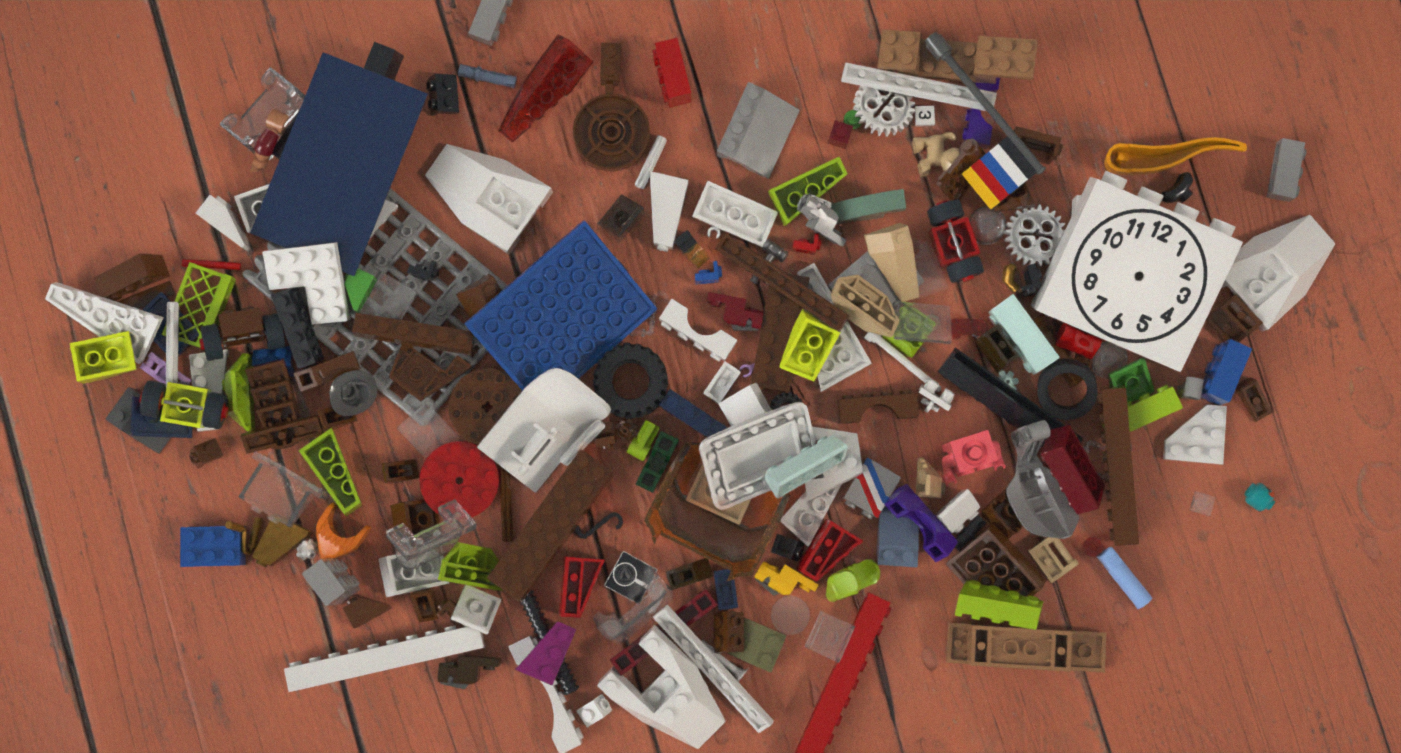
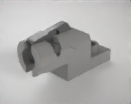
[797,194,846,247]

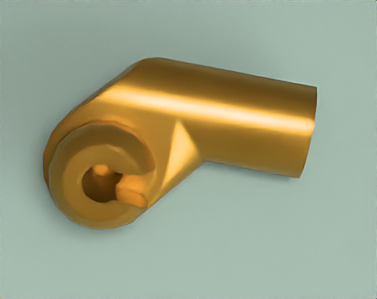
[1002,263,1020,293]

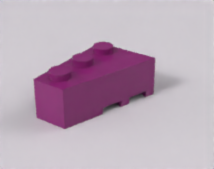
[514,622,576,685]

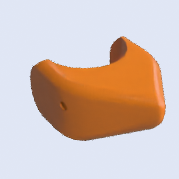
[316,502,372,559]

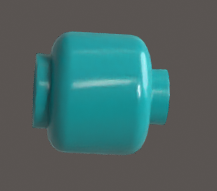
[1244,483,1275,512]

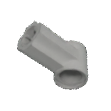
[1176,377,1204,400]

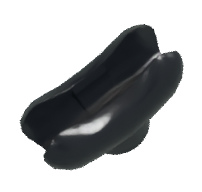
[1161,172,1193,203]

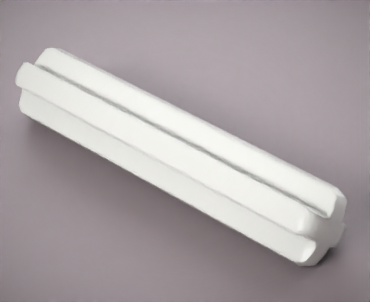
[635,135,667,189]
[559,419,605,466]

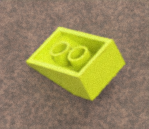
[779,309,841,381]
[70,331,137,384]

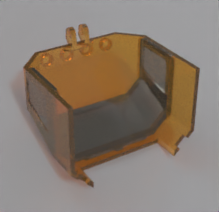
[644,442,791,581]

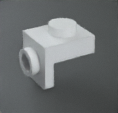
[577,694,612,727]

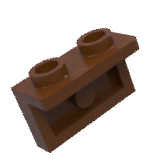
[713,611,744,654]

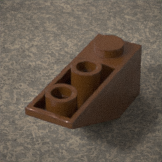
[293,351,361,391]

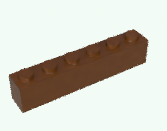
[352,313,475,355]

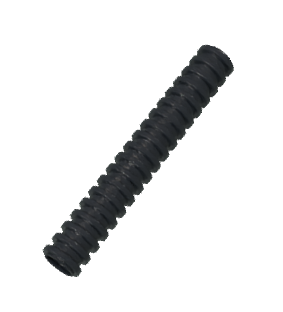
[520,590,579,695]

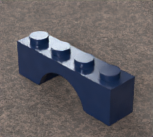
[659,389,727,438]

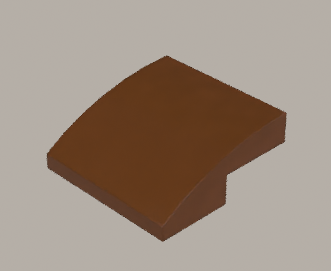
[1206,294,1263,342]

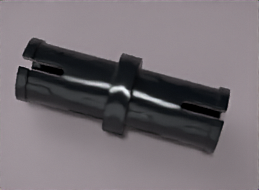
[954,515,987,552]

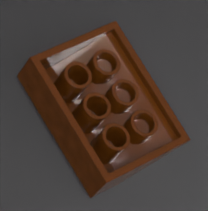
[946,522,1046,597]

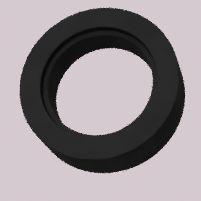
[1037,359,1098,420]

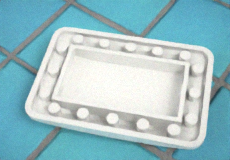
[699,402,816,510]

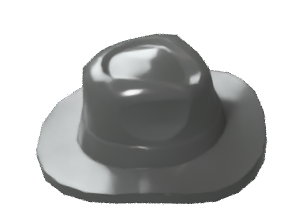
[329,370,377,416]

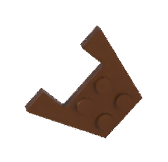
[389,320,472,402]

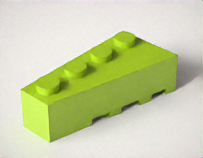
[768,157,848,226]

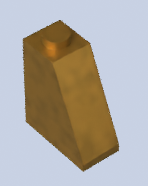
[252,514,312,567]

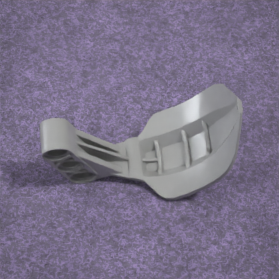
[1006,420,1079,539]

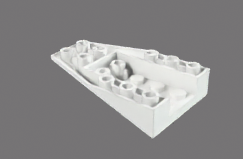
[425,144,553,255]
[1222,215,1335,332]

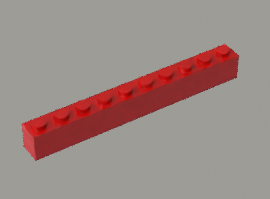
[795,592,892,753]

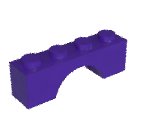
[962,77,1000,149]
[884,484,958,562]

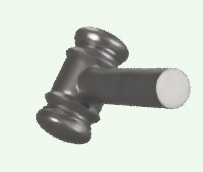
[750,239,788,284]

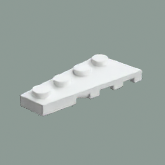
[189,349,230,432]
[779,473,842,547]

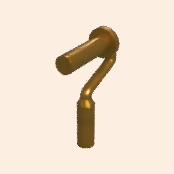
[225,517,262,555]

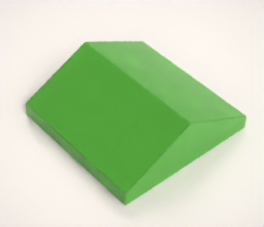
[1108,358,1155,402]

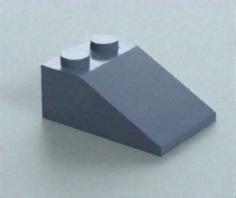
[876,506,919,567]

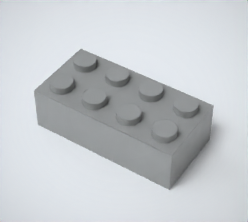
[302,558,361,606]

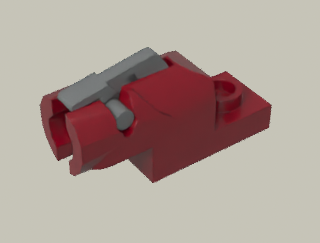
[707,292,764,331]

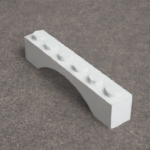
[508,635,584,753]

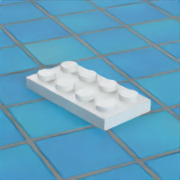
[692,181,778,248]

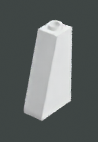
[650,171,688,252]

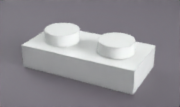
[703,361,741,404]

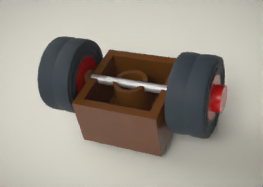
[199,306,285,361]

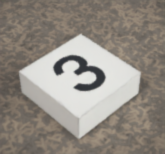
[914,106,935,126]

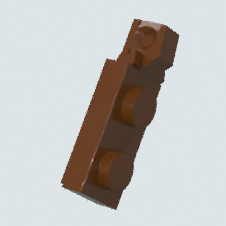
[600,43,621,94]

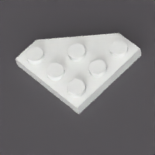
[1163,405,1227,465]

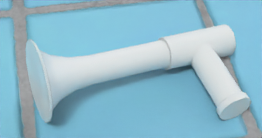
[697,639,749,682]

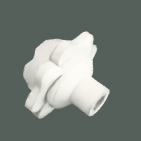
[296,539,318,560]

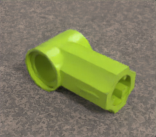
[626,420,660,462]

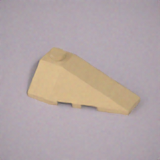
[864,223,919,303]
[916,457,945,499]

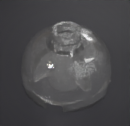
[969,206,1007,245]

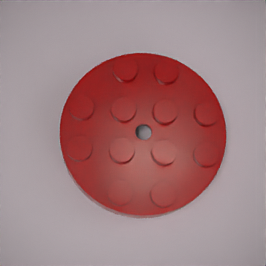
[419,441,499,520]

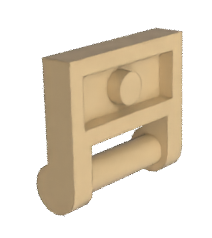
[1027,537,1079,584]

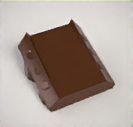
[993,183,1036,212]
[981,489,1023,539]

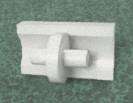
[919,378,954,413]

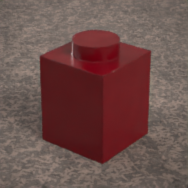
[828,120,853,149]

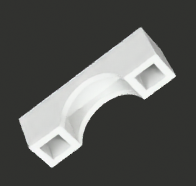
[659,299,737,362]

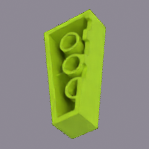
[1102,385,1183,432]
[299,428,362,516]
[955,580,1044,630]

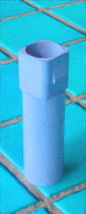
[1097,547,1153,609]

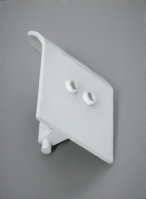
[477,368,611,493]

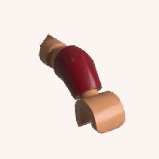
[251,109,289,172]

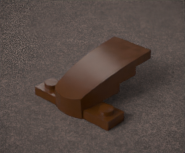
[241,358,324,454]

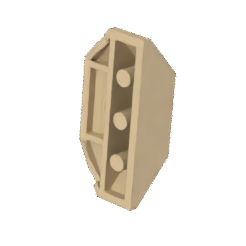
[831,275,900,337]

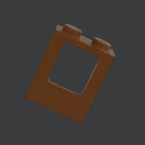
[1013,126,1063,164]

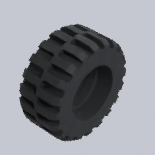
[593,343,668,419]

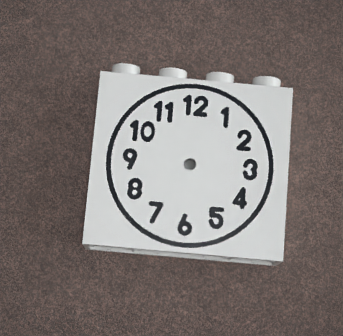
[1031,171,1243,372]

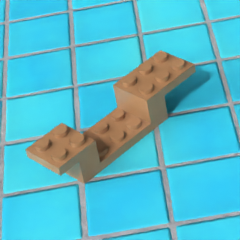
[877,29,1038,84]
[946,623,1106,673]

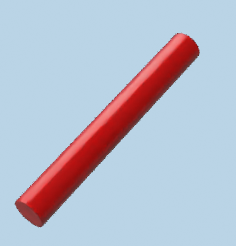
[182,259,241,270]

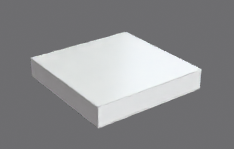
[451,585,502,634]

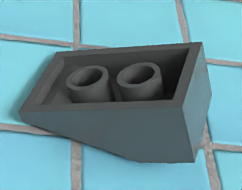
[106,387,171,454]

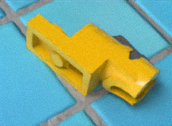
[754,561,819,596]

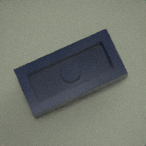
[713,568,738,610]

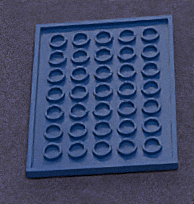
[464,220,657,391]

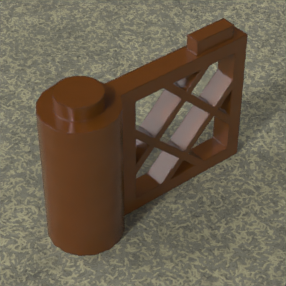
[936,139,986,201]

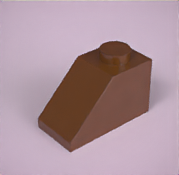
[343,596,392,629]

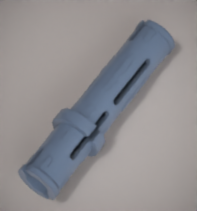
[458,64,517,89]

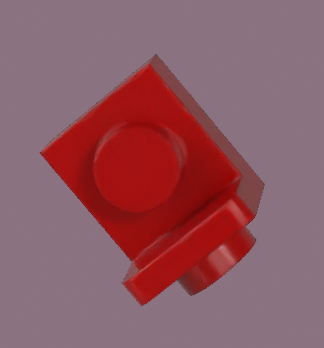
[792,233,822,255]

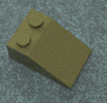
[728,617,786,672]

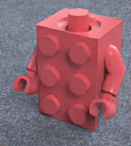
[942,430,1006,487]

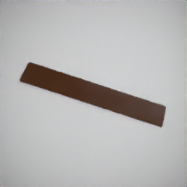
[118,281,175,309]

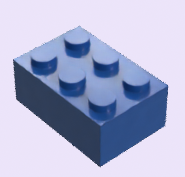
[1201,339,1252,405]
[180,526,246,567]

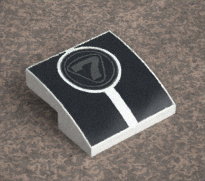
[604,551,658,604]

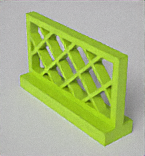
[162,262,236,348]

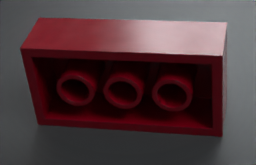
[1041,424,1105,515]

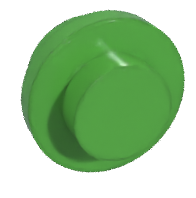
[844,110,862,129]

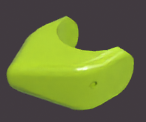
[826,559,881,602]

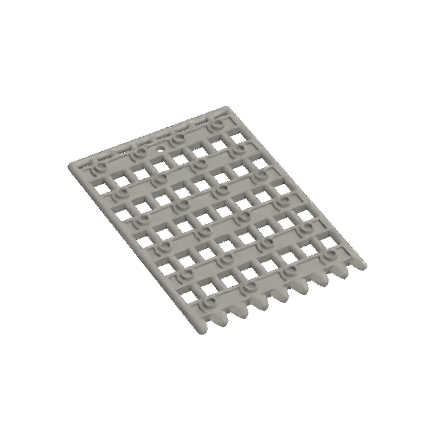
[242,188,508,426]

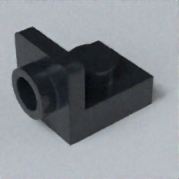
[407,261,440,283]
[771,534,804,562]

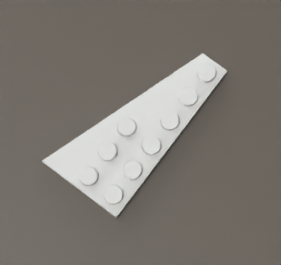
[45,282,164,364]

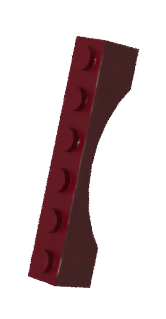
[610,589,718,676]

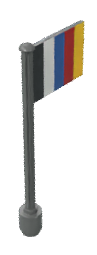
[925,32,1046,210]

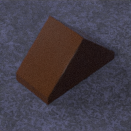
[317,407,358,431]
[382,459,419,484]
[410,589,439,623]

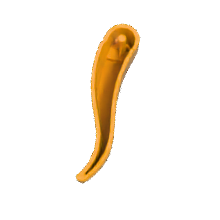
[1104,137,1247,175]

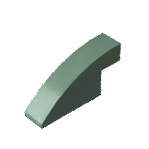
[831,189,906,224]

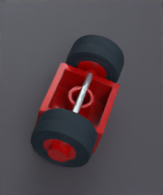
[927,200,984,283]

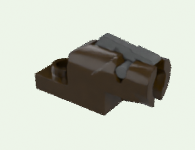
[438,655,501,689]

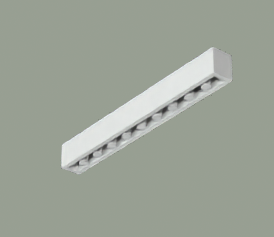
[284,625,486,692]

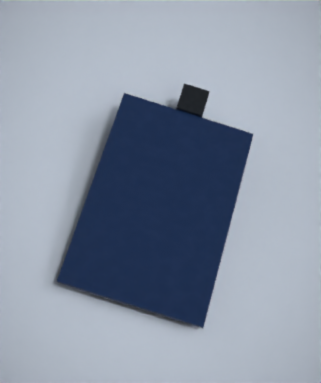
[250,42,428,276]

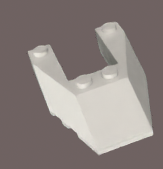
[597,625,726,749]

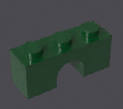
[635,431,679,494]

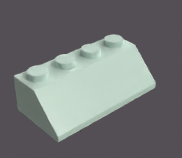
[988,294,1060,375]
[765,435,848,499]

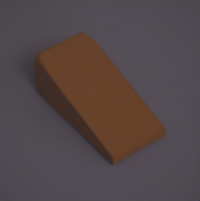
[1236,377,1272,422]

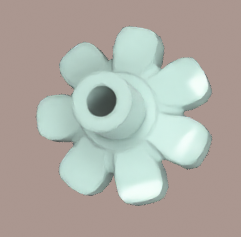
[998,371,1019,390]

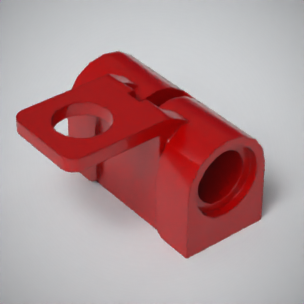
[1055,322,1102,359]

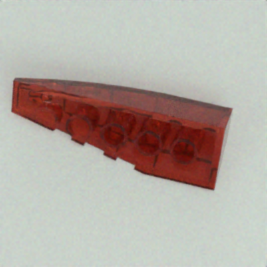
[498,34,593,143]

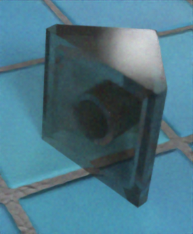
[597,194,645,242]

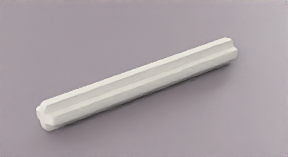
[166,302,179,388]

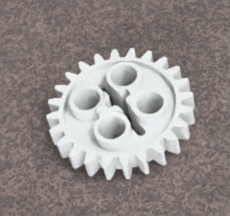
[853,86,915,137]
[1004,204,1065,267]

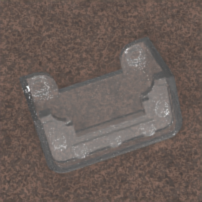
[219,67,305,160]
[592,566,674,644]

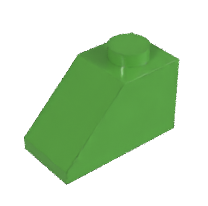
[344,269,377,313]

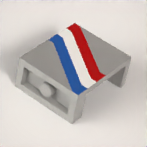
[842,457,901,519]

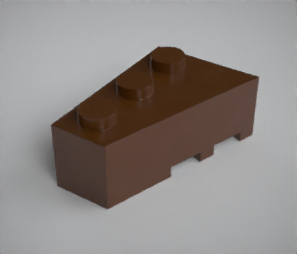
[94,254,170,301]

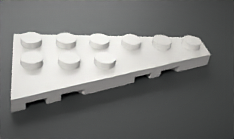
[797,263,872,392]

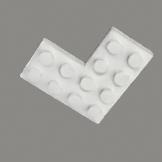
[262,242,350,325]

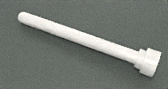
[864,332,941,392]

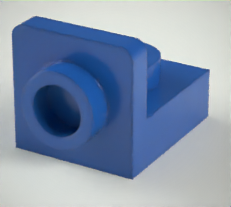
[695,261,722,285]

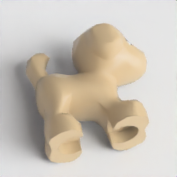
[912,132,963,177]

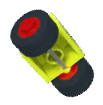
[140,381,229,429]

